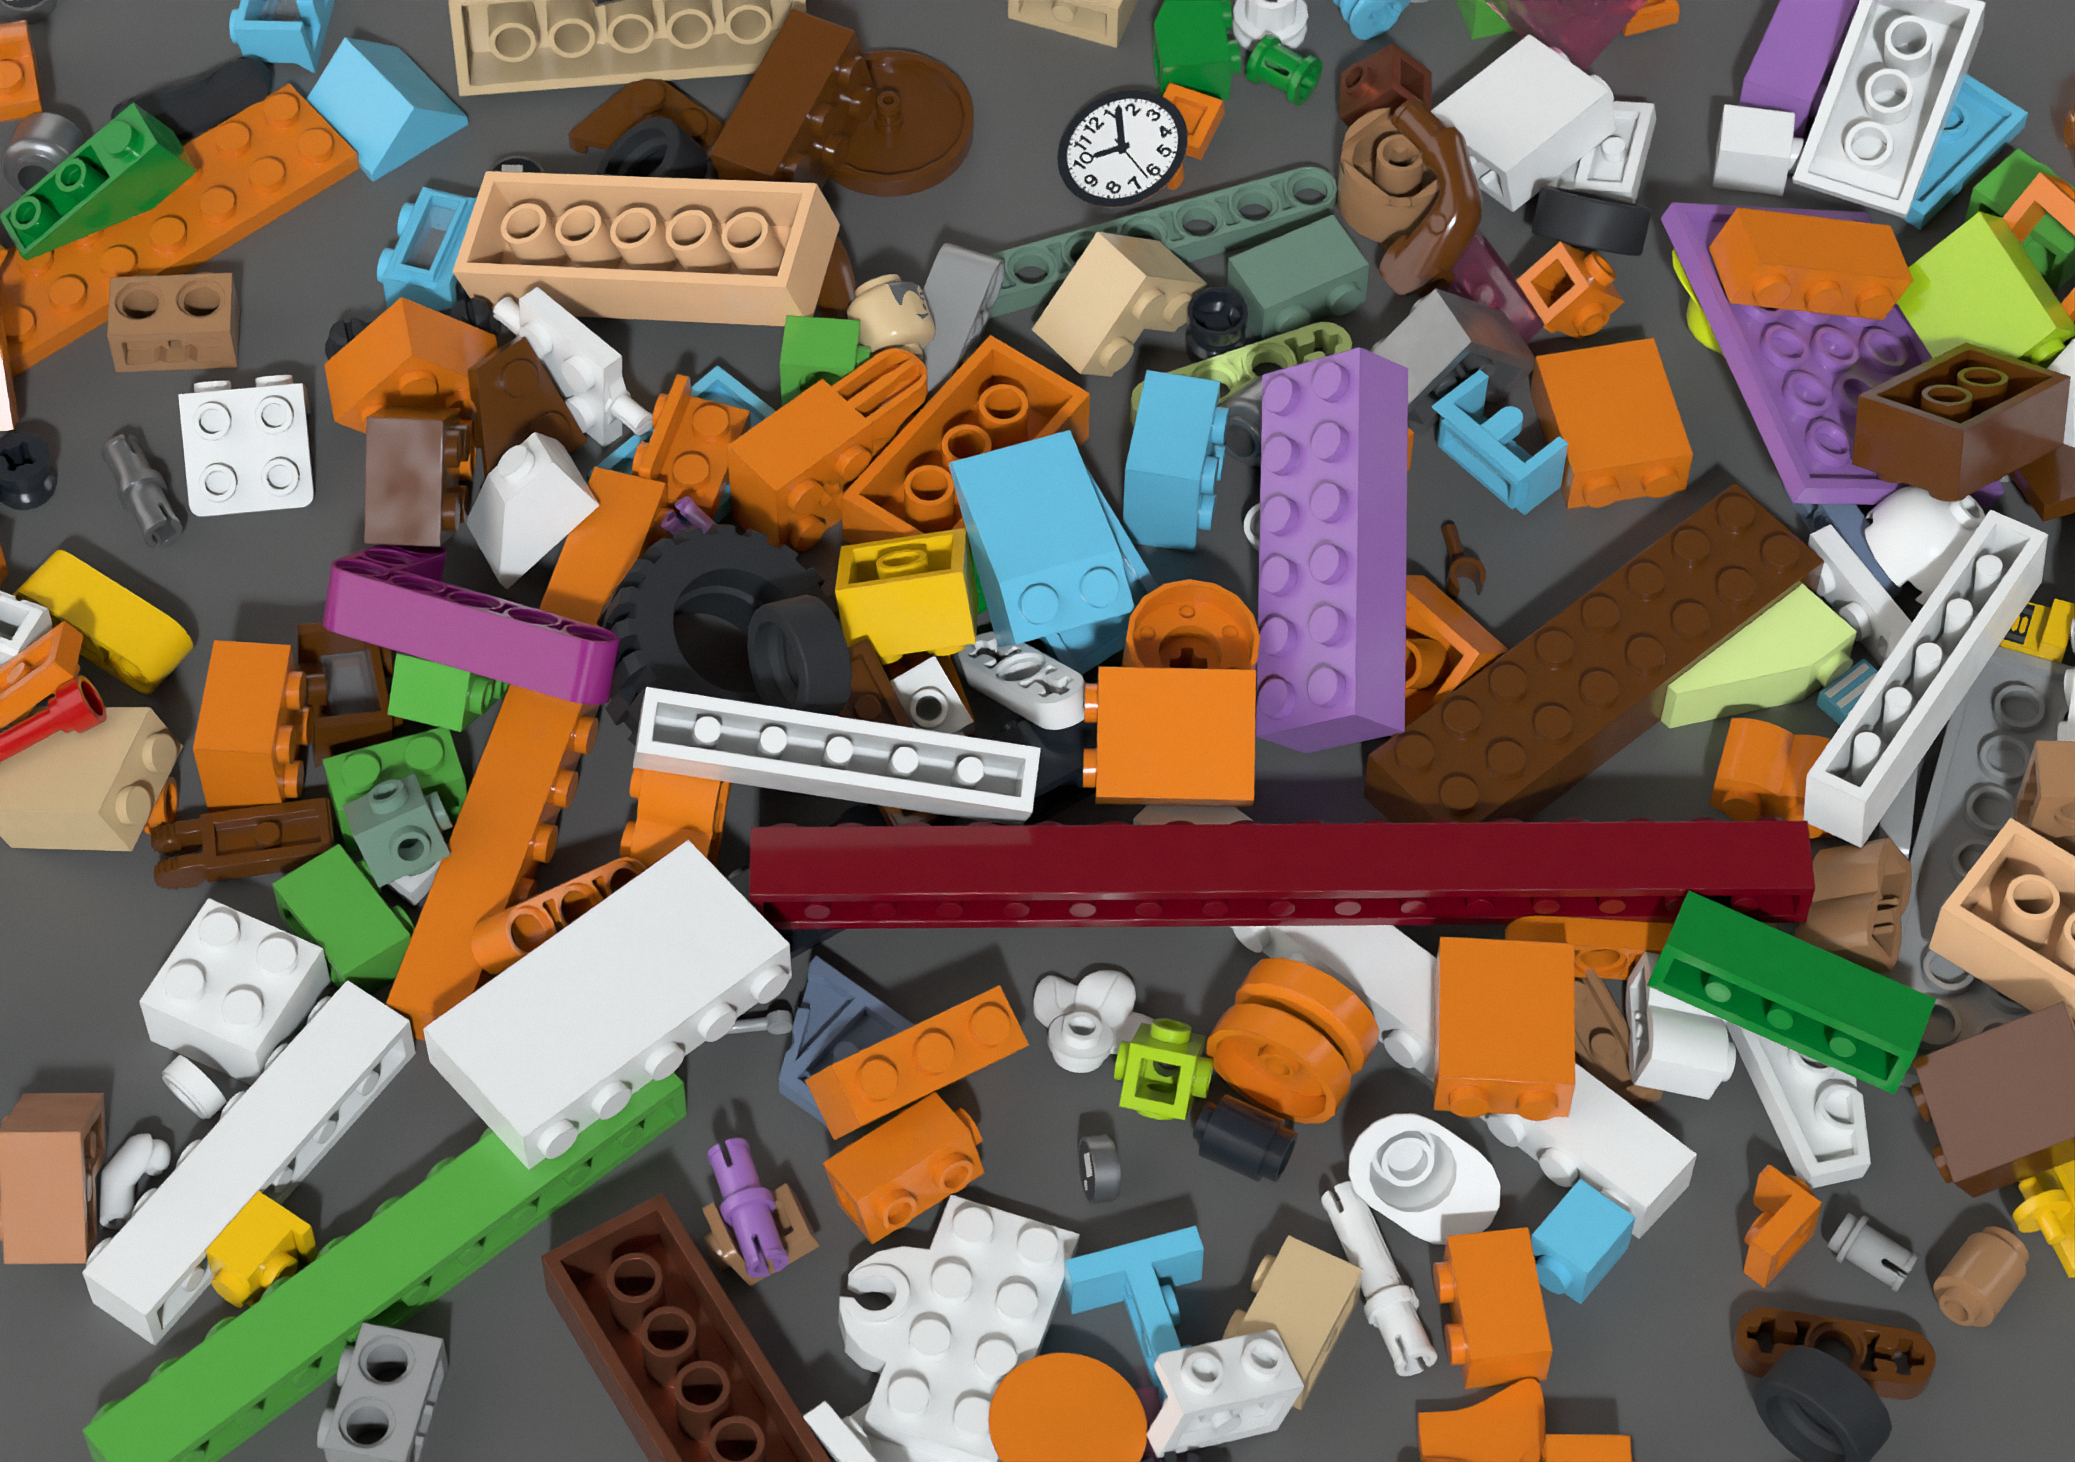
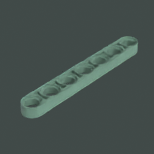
[988,166,1337,319]

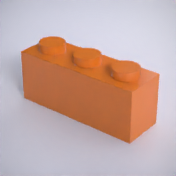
[1709,207,1913,320]
[805,985,1029,1140]

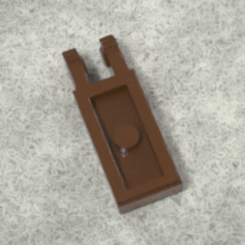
[151,797,336,890]

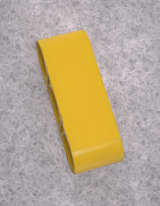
[13,550,193,695]

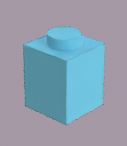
[1531,1179,1636,1305]

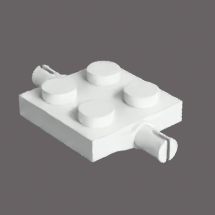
[493,287,653,448]

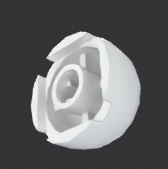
[1865,485,1985,605]

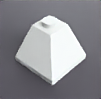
[466,432,599,589]

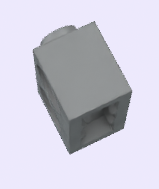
[317,1323,449,1462]

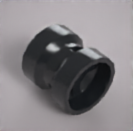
[1185,287,1248,364]

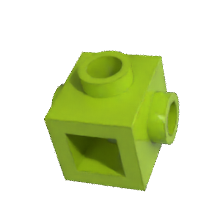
[1114,1018,1214,1120]

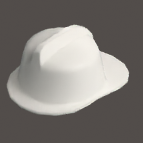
[1348,1113,1500,1245]

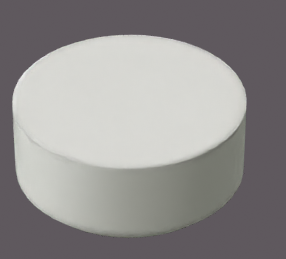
[162,1055,226,1119]

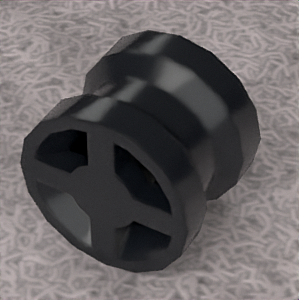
[0,431,57,510]

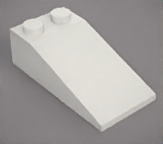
[1792,0,1986,219]

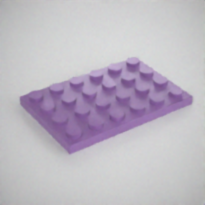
[1661,202,2004,507]

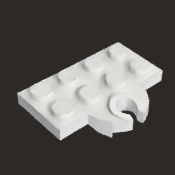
[838,1195,1080,1462]

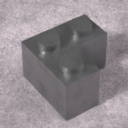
[1370,288,1535,435]

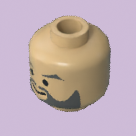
[847,274,936,360]

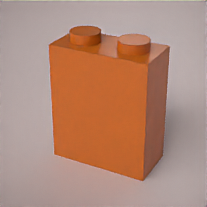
[1530,338,1693,509]
[1083,667,1256,807]
[1433,937,1575,1121]

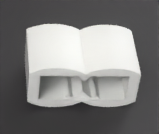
[1626,952,1736,1100]

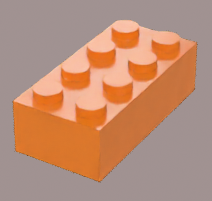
[841,335,1090,550]

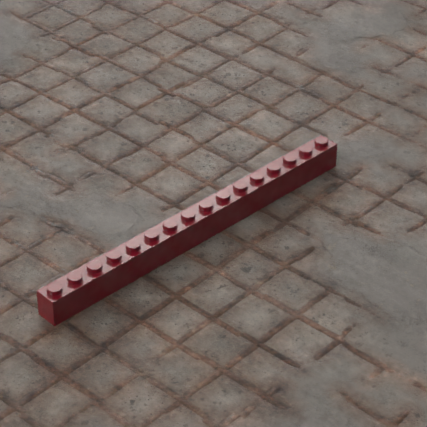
[749,817,1815,929]

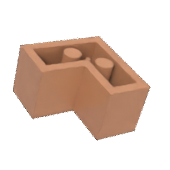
[0,1093,107,1264]

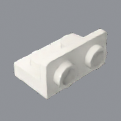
[1146,1330,1305,1458]

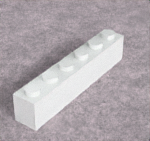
[1803,510,2048,848]
[633,687,1041,826]
[83,980,416,1346]

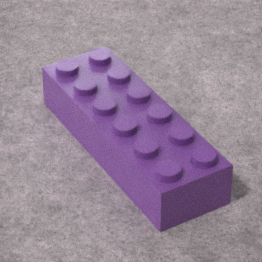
[1256,347,1408,754]

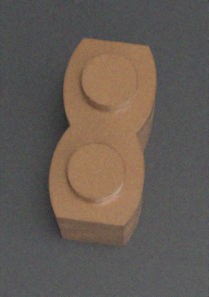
[1794,837,1912,973]

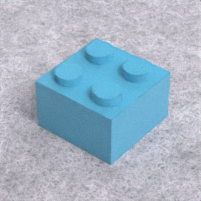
[1123,370,1229,553]

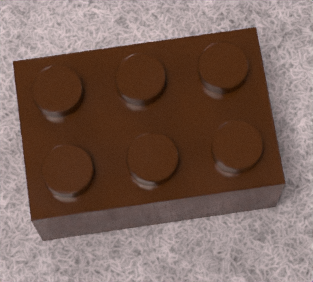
[709,8,877,192]
[1852,342,2071,502]

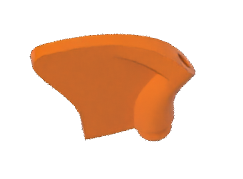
[1417,1378,1546,1462]

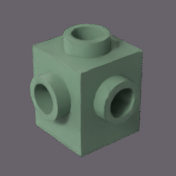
[343,773,453,888]

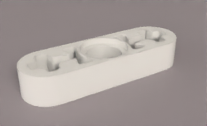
[958,632,1085,730]

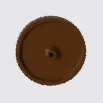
[828,50,974,197]

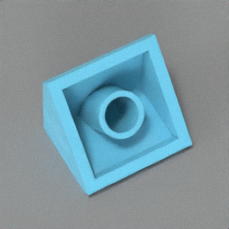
[306,37,468,182]

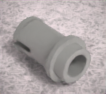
[1827,1213,1920,1293]

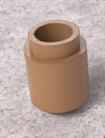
[1933,1226,2029,1327]

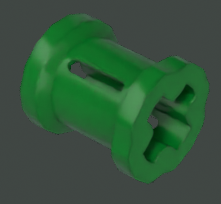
[1246,34,1323,106]

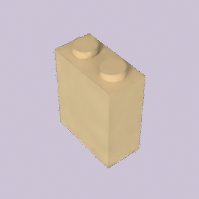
[0,706,183,851]

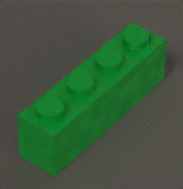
[1647,891,1936,1095]

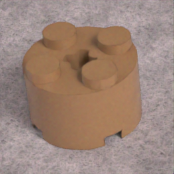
[1336,108,1448,250]

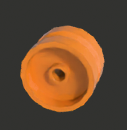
[1206,957,1379,1124]

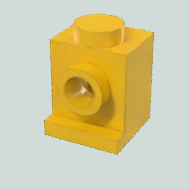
[205,1190,318,1308]

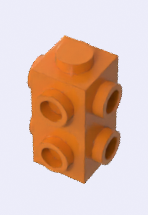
[823,1092,985,1245]

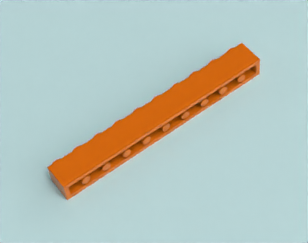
[386,466,676,1041]

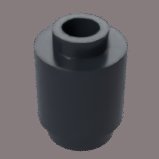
[1192,1094,1298,1182]

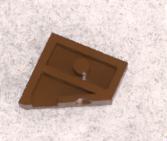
[467,337,587,490]

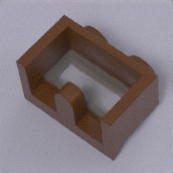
[296,622,403,769]

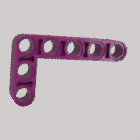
[322,544,620,705]

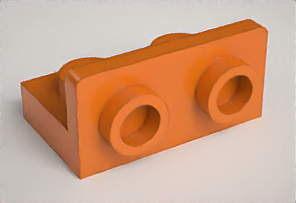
[632,374,751,520]

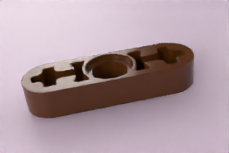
[1732,1307,1936,1400]

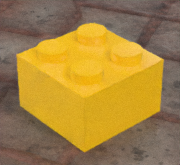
[835,528,979,665]

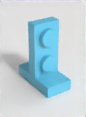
[1064,1226,1204,1409]

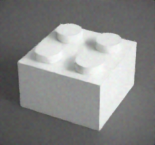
[139,898,332,1086]

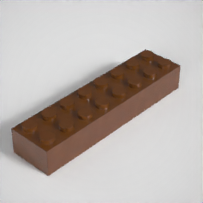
[1364,483,1824,823]

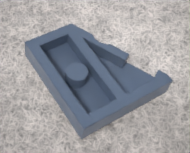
[778,956,914,1126]

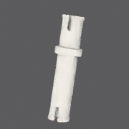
[1321,1181,1438,1376]

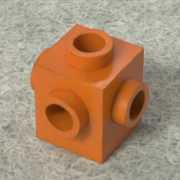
[1516,241,1625,341]

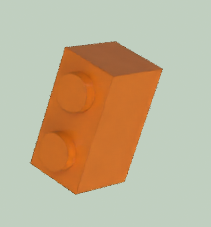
[1433,1227,1553,1389]

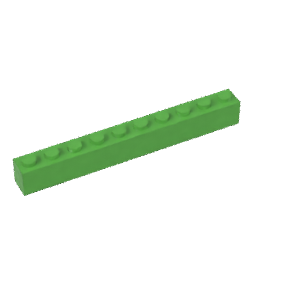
[82,1072,687,1462]

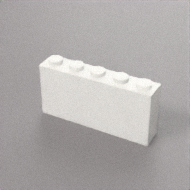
[423,840,792,1170]

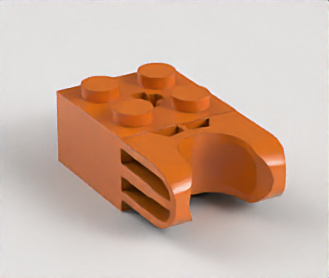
[727,348,927,552]

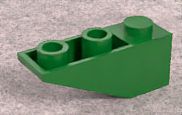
[1152,0,1241,100]
[0,102,197,260]

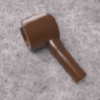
[1442,524,1486,599]

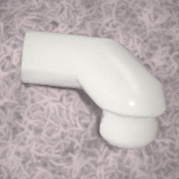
[100,1133,171,1229]

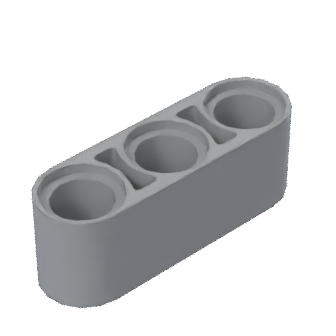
[915,243,1005,412]

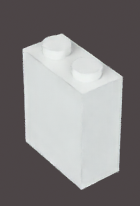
[1431,34,1616,212]

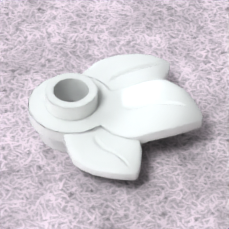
[1033,970,1154,1073]

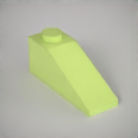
[1660,584,1857,729]

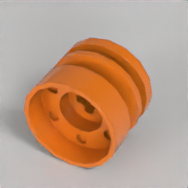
[1121,579,1261,670]

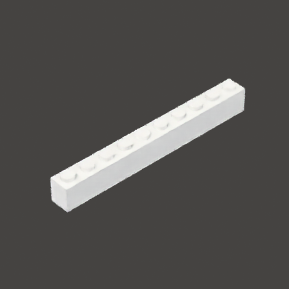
[1133,805,1697,1239]

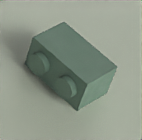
[1227,215,1369,342]

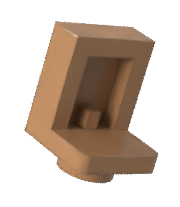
[702,1183,820,1286]

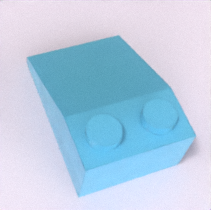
[948,430,1135,647]

